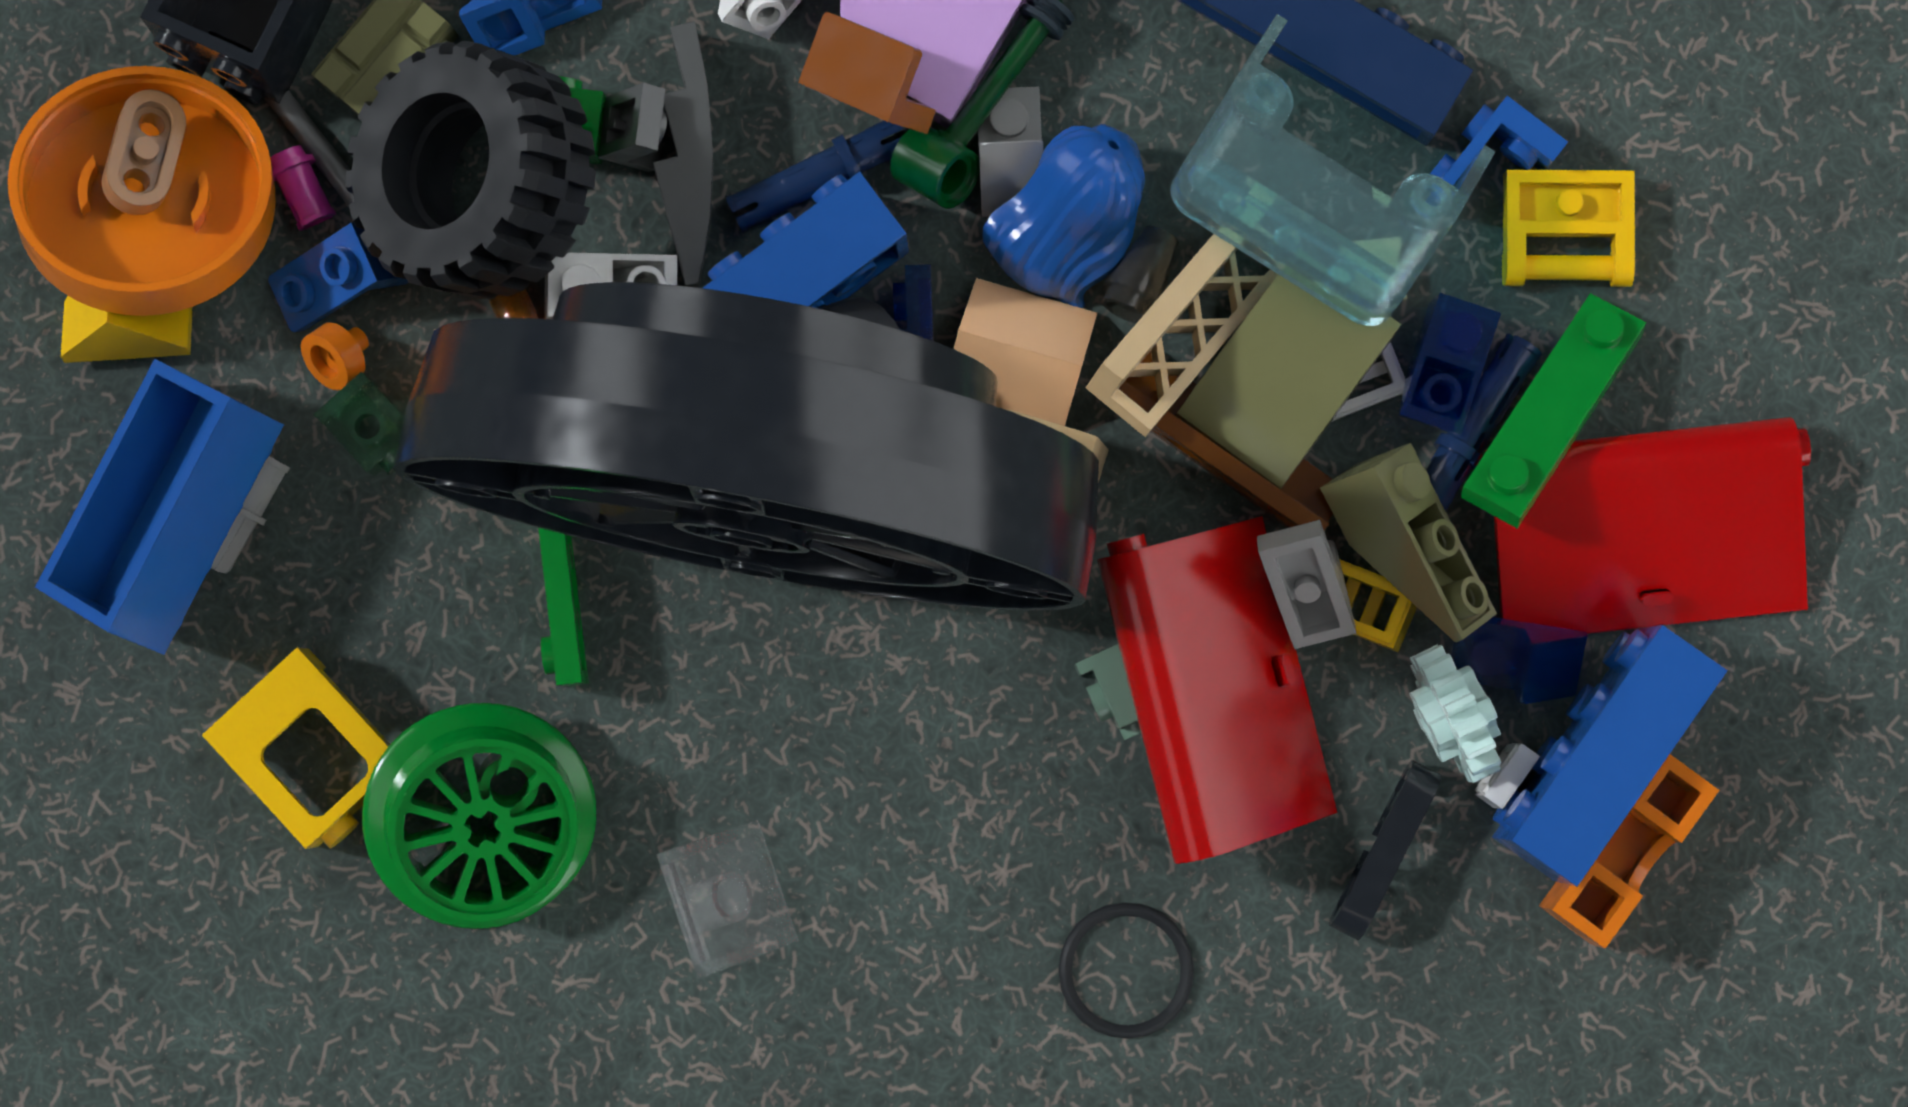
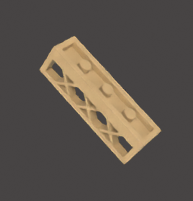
[1085,191,1293,437]

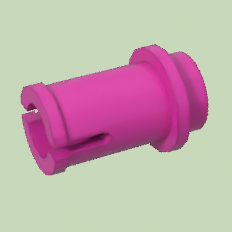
[270,145,336,231]

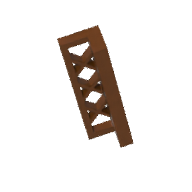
[1119,352,1333,531]

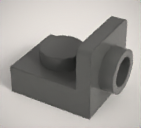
[598,82,667,172]

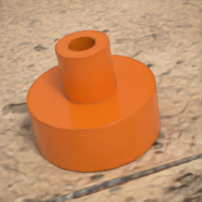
[301,322,369,390]

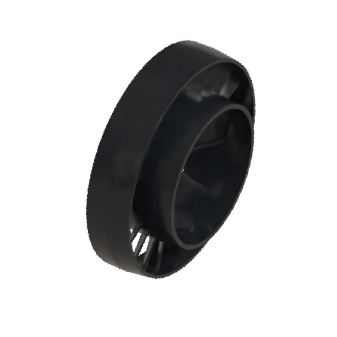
[394,282,1099,611]

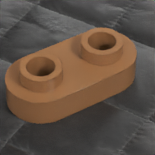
[102,90,186,215]

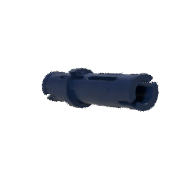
[725,120,904,233]
[1426,333,1542,513]

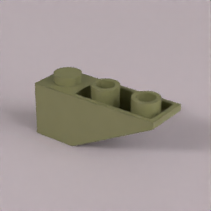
[1320,443,1497,642]

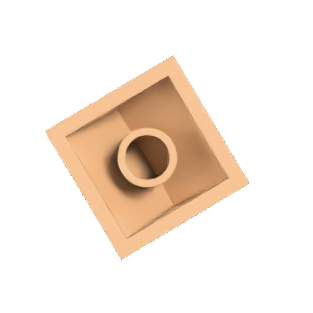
[954,278,1097,426]

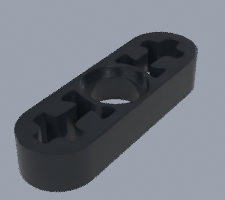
[1329,760,1442,940]

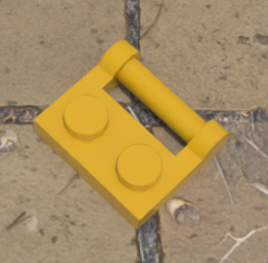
[1502,170,1635,287]

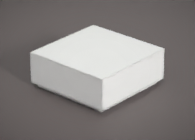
[1474,743,1540,809]

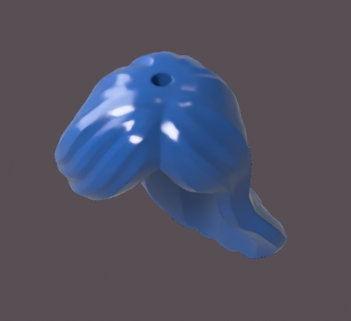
[983,124,1145,308]

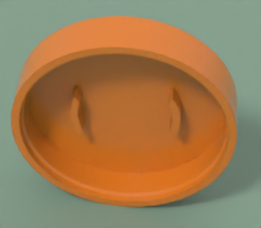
[8,66,276,316]

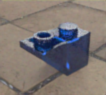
[1398,293,1501,436]

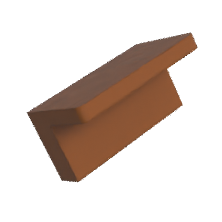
[798,12,936,134]

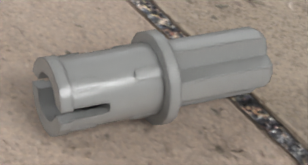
[211,456,290,574]

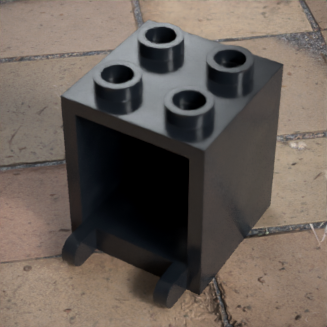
[140,0,333,105]

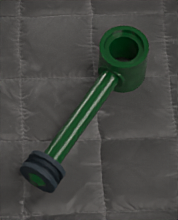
[890,0,1075,209]

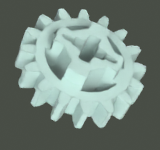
[1409,644,1501,783]

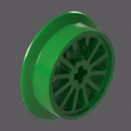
[362,703,597,929]

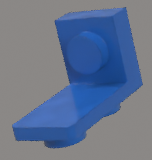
[1422,96,1568,213]
[268,222,409,332]

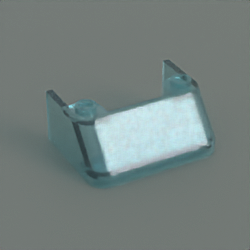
[1170,14,1496,326]

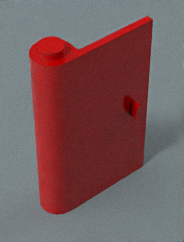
[1483,417,1811,643]
[1097,516,1338,864]

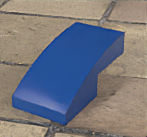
[459,0,602,56]

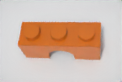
[1539,754,1720,949]

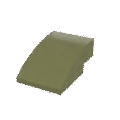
[1176,250,1402,489]

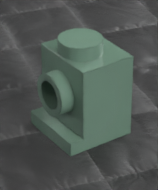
[1074,644,1141,740]

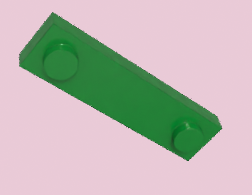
[1461,293,1647,529]
[538,528,589,687]

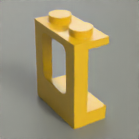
[202,647,390,849]

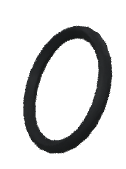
[1058,902,1194,1039]

